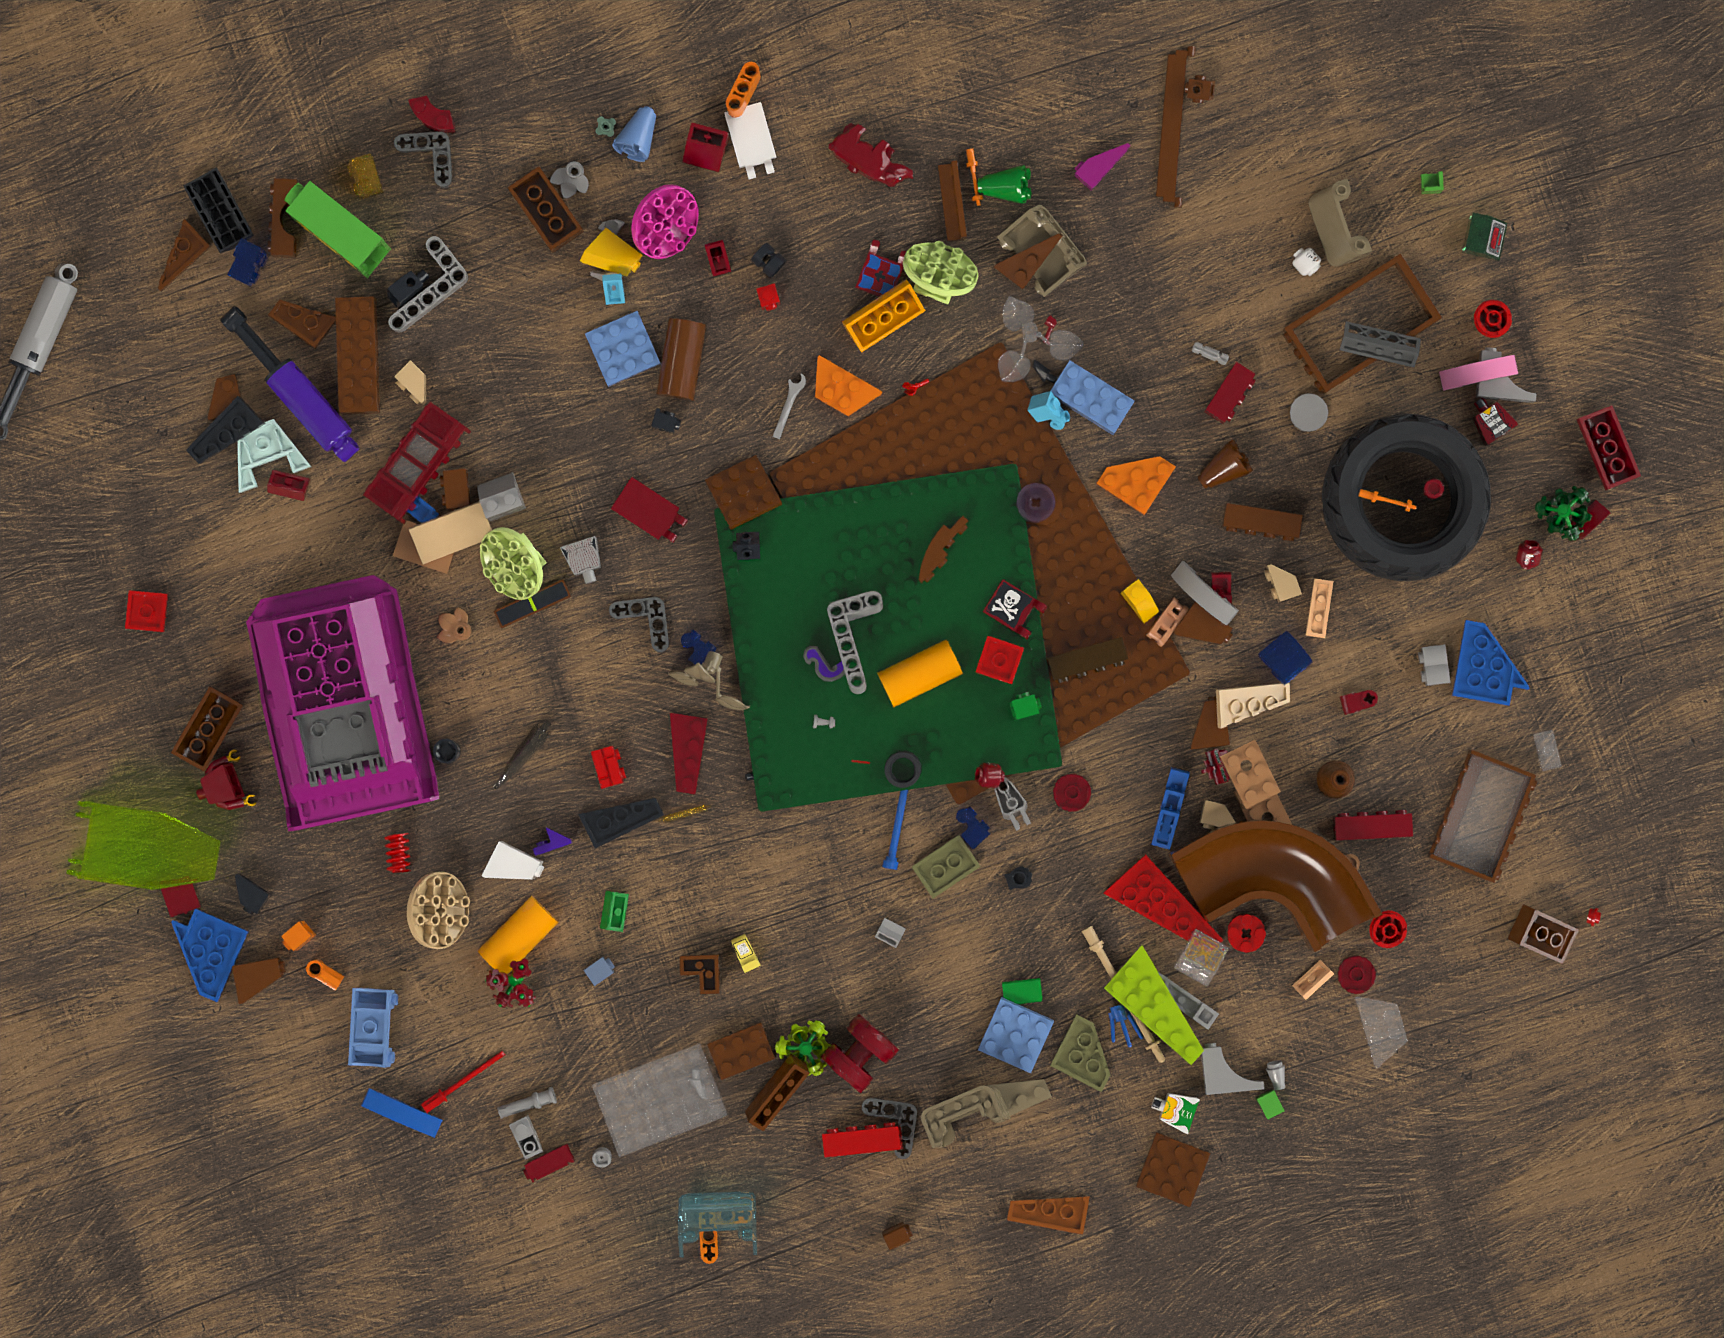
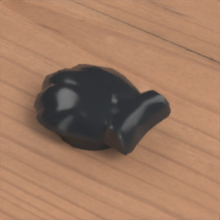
[1004,866,1032,890]

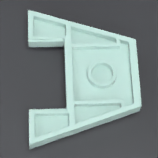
[237,419,312,493]

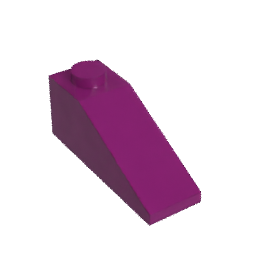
[1074,143,1130,191]

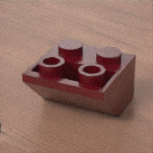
[682,122,729,173]

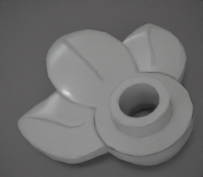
[550,162,589,199]

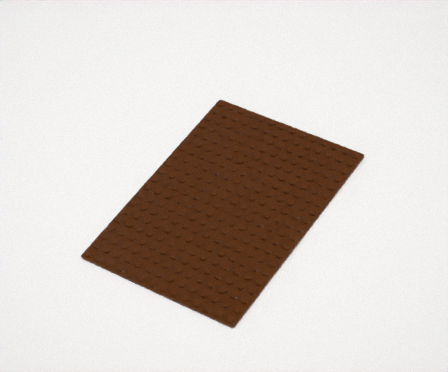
[770,343,1190,805]

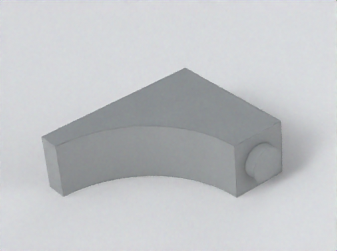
[1476,347,1536,403]
[1201,1043,1264,1095]

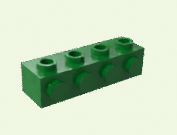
[1009,692,1042,721]

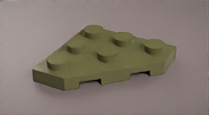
[1050,1014,1110,1092]

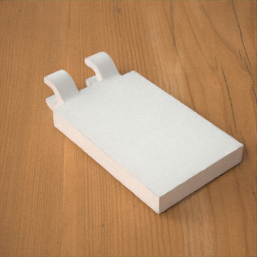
[724,102,776,179]

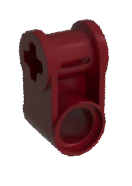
[1339,690,1378,715]

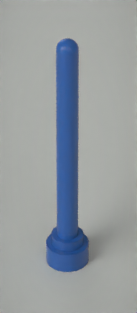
[882,790,908,870]

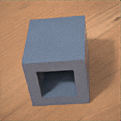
[584,957,615,986]

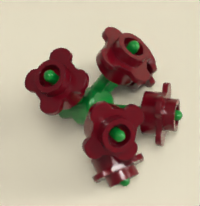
[485,959,537,1008]

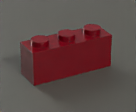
[1204,362,1256,424]

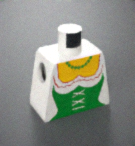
[1151,1093,1200,1134]

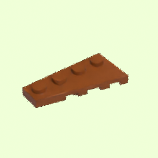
[1007,1196,1090,1235]

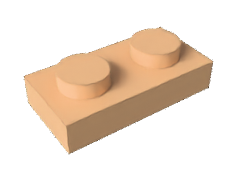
[1292,960,1334,1000]

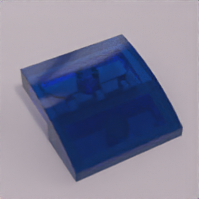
[1258,631,1313,686]

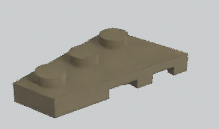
[987,1079,1052,1116]

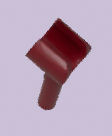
[1043,316,1057,344]

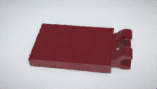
[611,477,688,543]

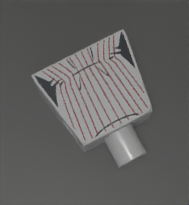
[560,536,601,584]

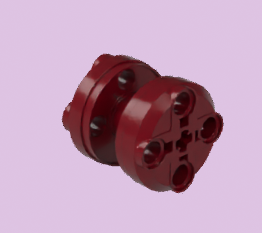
[820,1013,899,1093]

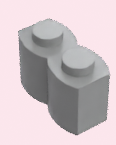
[1418,645,1450,686]

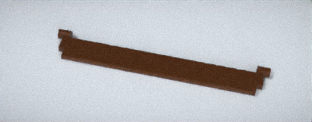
[1156,46,1195,208]

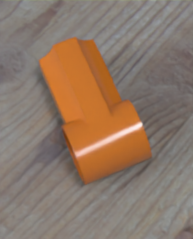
[306,959,345,991]

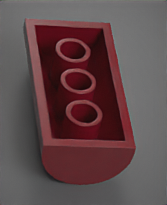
[1576,405,1641,491]

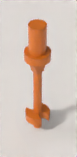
[966,149,983,206]
[1358,489,1417,512]

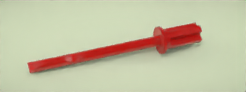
[421,1050,505,1113]

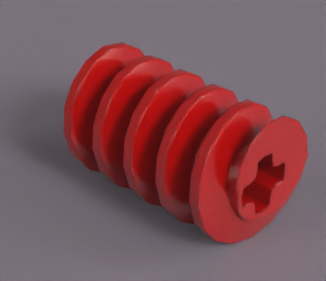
[384,833,411,873]

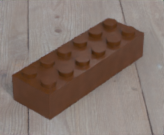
[335,296,380,415]

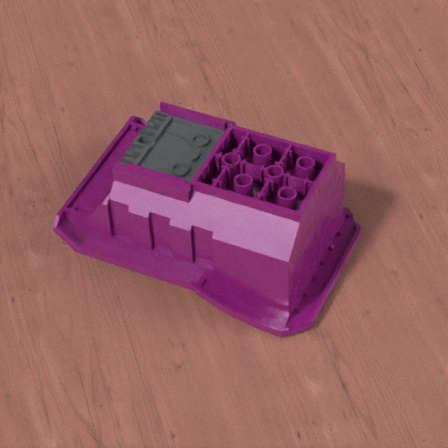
[246,575,439,831]

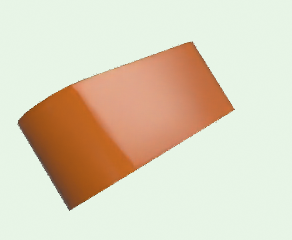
[726,62,761,118]

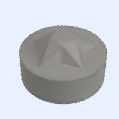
[592,1147,612,1167]

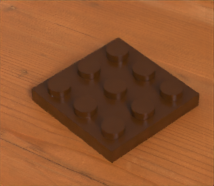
[705,455,782,530]
[1136,1132,1211,1207]

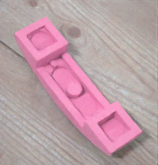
[1439,355,1518,391]

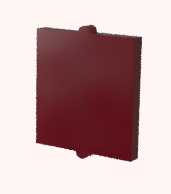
[160,875,201,918]

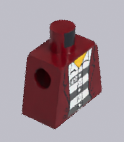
[1472,398,1518,446]

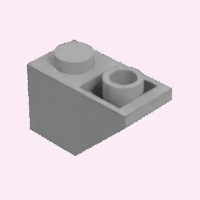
[509,1115,543,1160]

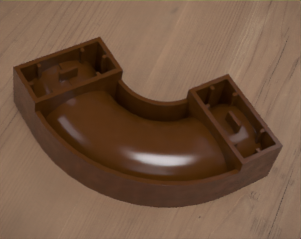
[1168,820,1382,952]

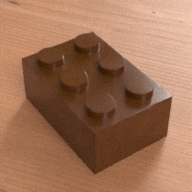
[707,1022,776,1080]

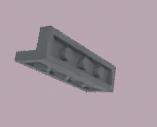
[1339,321,1421,367]

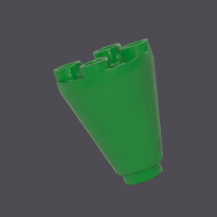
[978,165,1031,204]

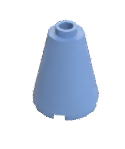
[612,106,656,162]

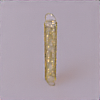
[658,805,712,822]

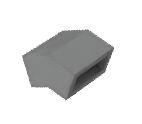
[875,918,906,948]

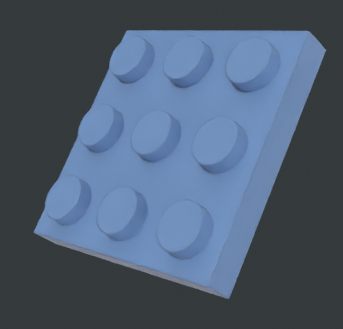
[585,311,661,387]
[978,997,1054,1073]

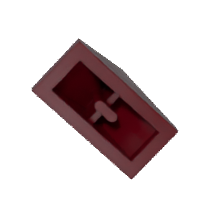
[704,240,731,277]

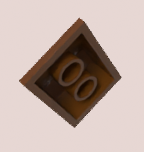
[1507,904,1579,964]

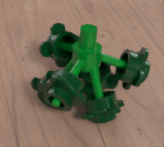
[1535,486,1592,541]

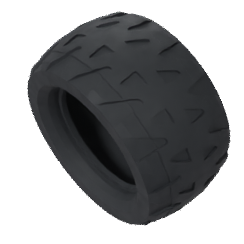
[1322,414,1491,581]

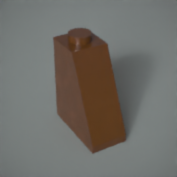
[1172,602,1233,645]
[1190,696,1230,750]
[232,957,286,1004]

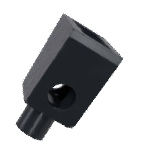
[387,269,430,310]

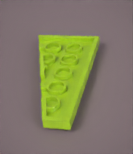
[1104,945,1204,1065]

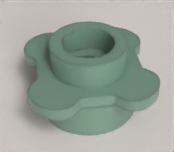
[596,116,616,137]

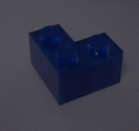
[227,238,268,287]

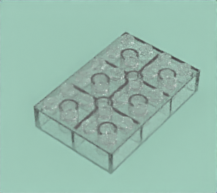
[592,1042,728,1157]

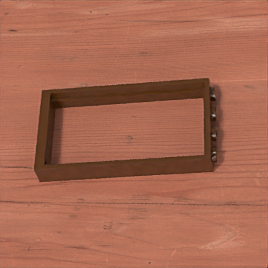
[1282,254,1442,394]

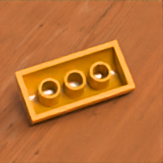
[842,280,925,352]
[877,640,963,707]
[477,895,559,975]

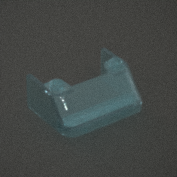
[678,1191,757,1257]

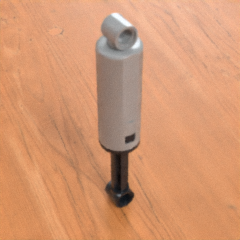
[0,263,78,441]

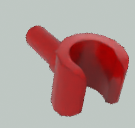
[902,378,929,396]

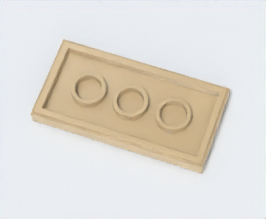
[409,501,492,564]

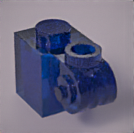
[681,630,717,666]
[956,806,990,849]

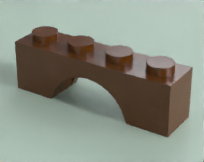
[268,178,299,258]

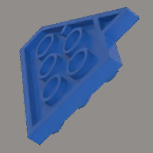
[1452,620,1529,706]
[171,909,249,1002]

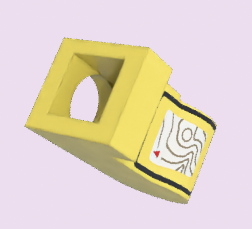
[731,934,761,973]

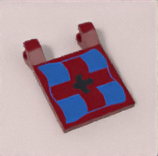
[855,240,906,297]

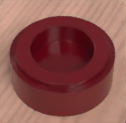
[1423,479,1444,499]

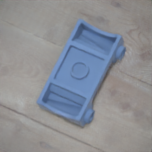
[348,988,398,1068]

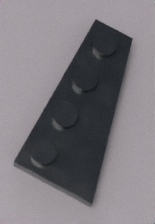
[186,396,266,464]
[578,798,664,849]

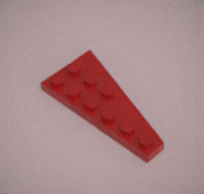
[1103,854,1223,953]

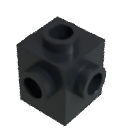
[733,532,760,560]

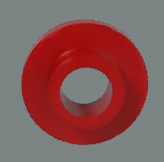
[1587,908,1601,927]

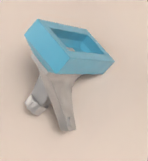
[590,270,625,305]

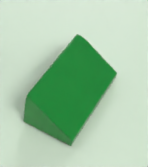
[600,891,629,932]
[1002,978,1042,1004]

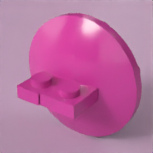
[631,184,699,259]

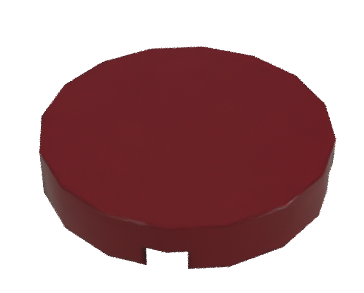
[1053,774,1091,812]
[1337,955,1376,994]

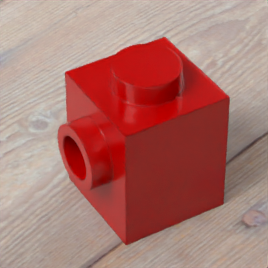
[756,283,780,311]

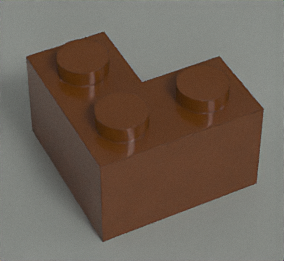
[680,954,720,994]

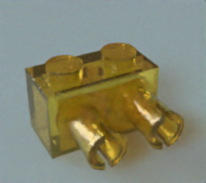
[347,153,384,199]

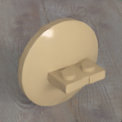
[407,872,470,949]

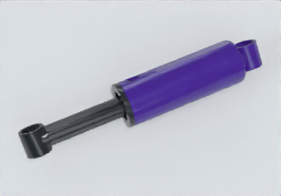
[220,306,360,462]

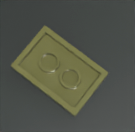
[912,835,981,898]

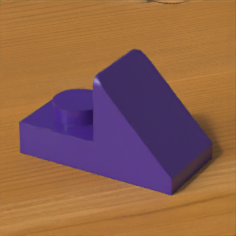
[533,828,573,856]

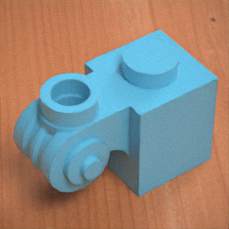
[1028,391,1070,430]

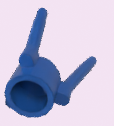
[1108,1005,1143,1048]

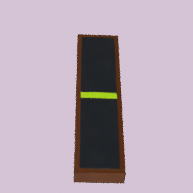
[494,579,571,629]

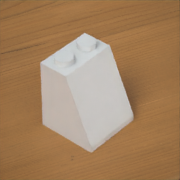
[482,841,544,879]

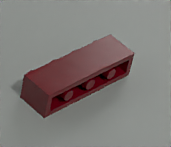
[1333,810,1413,841]

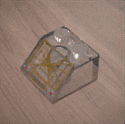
[1174,929,1229,986]

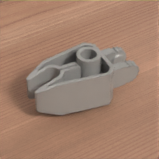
[994,777,1031,831]

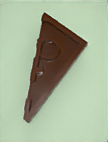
[158,219,210,292]
[994,233,1063,289]

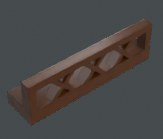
[938,161,967,242]

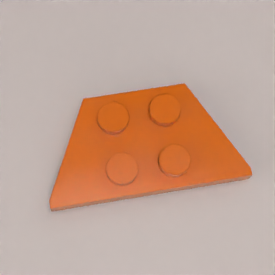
[815,355,883,417]

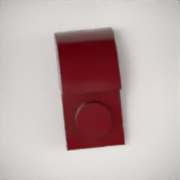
[1211,572,1232,604]

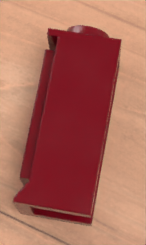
[523,1144,575,1183]

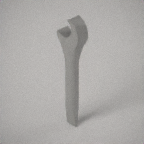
[772,374,806,439]

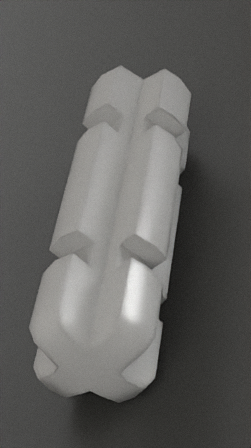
[1192,342,1229,365]

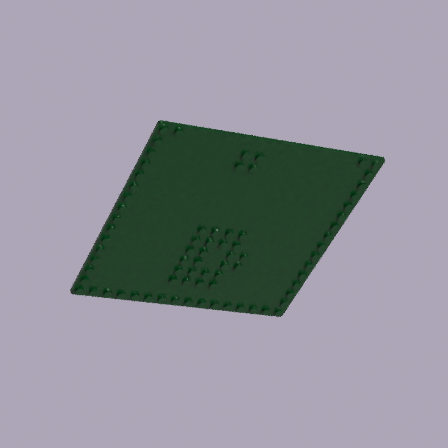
[714,464,1062,812]

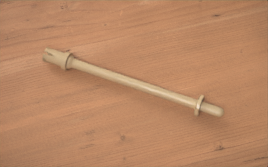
[1082,926,1165,1063]

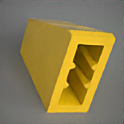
[580,228,642,277]
[1120,579,1159,623]

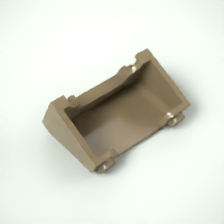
[1309,179,1372,267]
[997,205,1087,297]

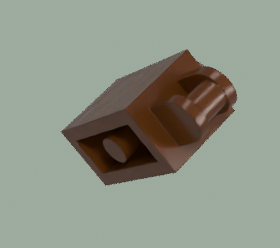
[440,468,471,511]

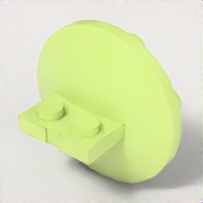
[903,241,978,304]
[480,527,547,600]

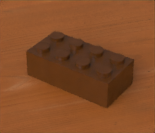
[508,166,584,254]

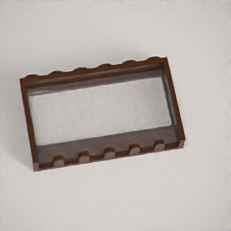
[1427,750,1537,883]

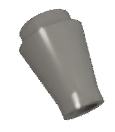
[1266,1060,1285,1090]

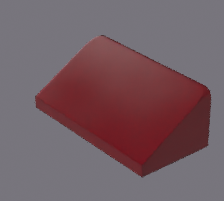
[267,470,310,501]
[1571,500,1611,540]

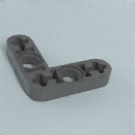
[394,132,452,188]
[609,597,669,653]
[862,1098,917,1159]

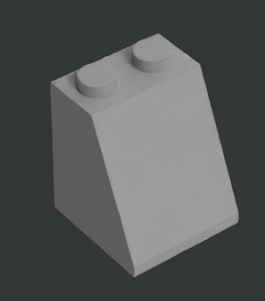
[477,473,526,522]

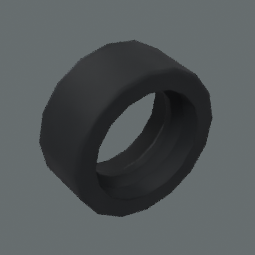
[884,751,922,788]

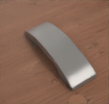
[1171,561,1239,625]
[1158,972,1219,1029]

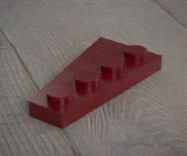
[670,713,708,795]

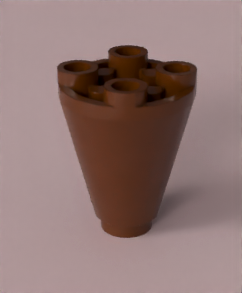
[1197,439,1253,489]
[1317,760,1355,799]

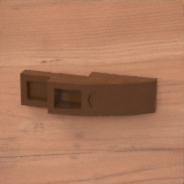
[919,516,968,584]

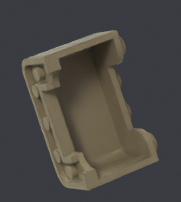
[921,1085,1011,1148]

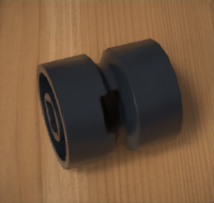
[750,242,787,279]
[433,739,461,764]

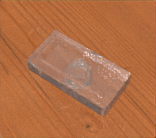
[1533,730,1562,771]

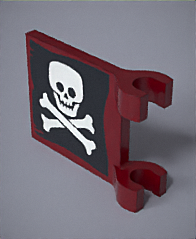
[983,580,1047,639]

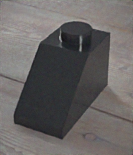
[235,873,272,915]

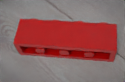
[822,1122,903,1157]

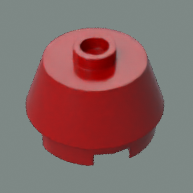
[1474,300,1512,338]
[1369,910,1407,948]

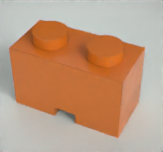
[281,921,316,951]

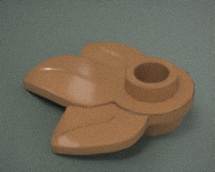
[437,607,472,643]

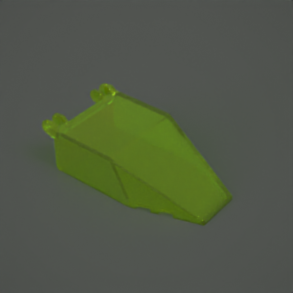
[66,801,221,890]

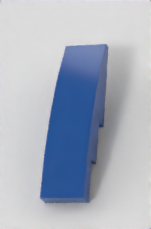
[1151,767,1190,849]
[361,1088,442,1138]

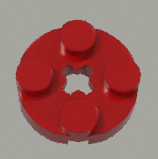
[1227,914,1266,953]

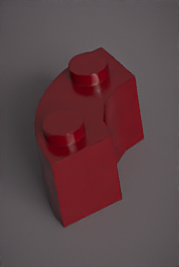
[408,96,456,133]

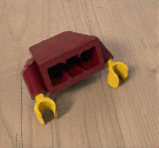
[196,750,256,810]

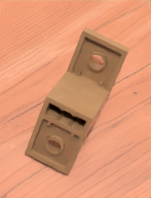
[1220,740,1292,825]

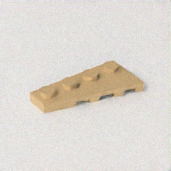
[1216,682,1290,728]

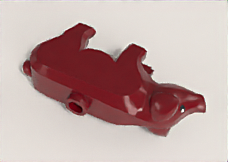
[828,123,913,187]

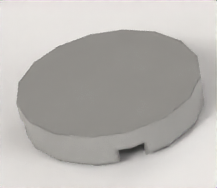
[1290,393,1328,432]

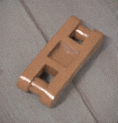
[1146,597,1189,647]

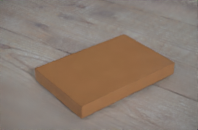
[393,520,455,574]

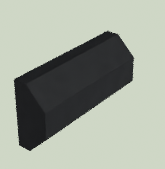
[183,167,254,254]

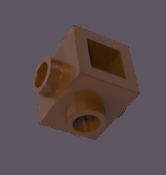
[1185,75,1216,103]

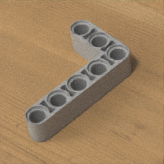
[389,236,468,333]
[827,591,883,694]

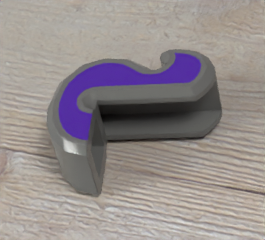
[803,646,849,682]

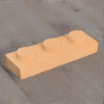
[1305,578,1334,638]

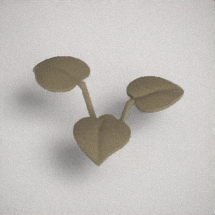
[668,651,751,710]

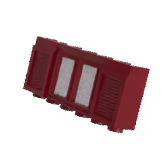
[363,402,471,524]

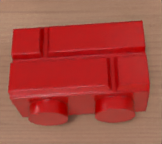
[591,746,626,789]

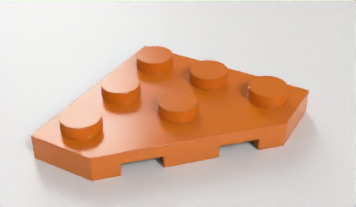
[1096,456,1176,515]

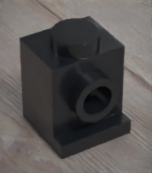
[651,408,682,434]

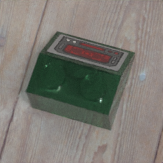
[1462,212,1508,261]

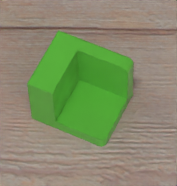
[1420,171,1444,194]
[1256,1089,1284,1119]

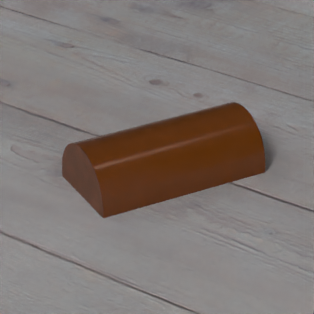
[656,318,706,401]
[171,686,243,772]

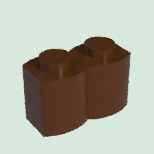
[882,1222,913,1251]

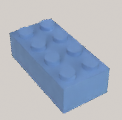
[1051,360,1134,435]

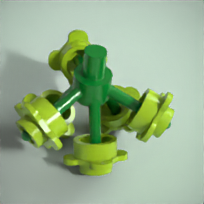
[775,1020,831,1076]

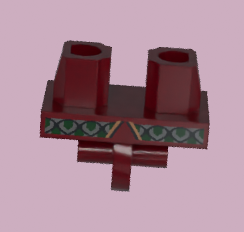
[1201,749,1230,785]

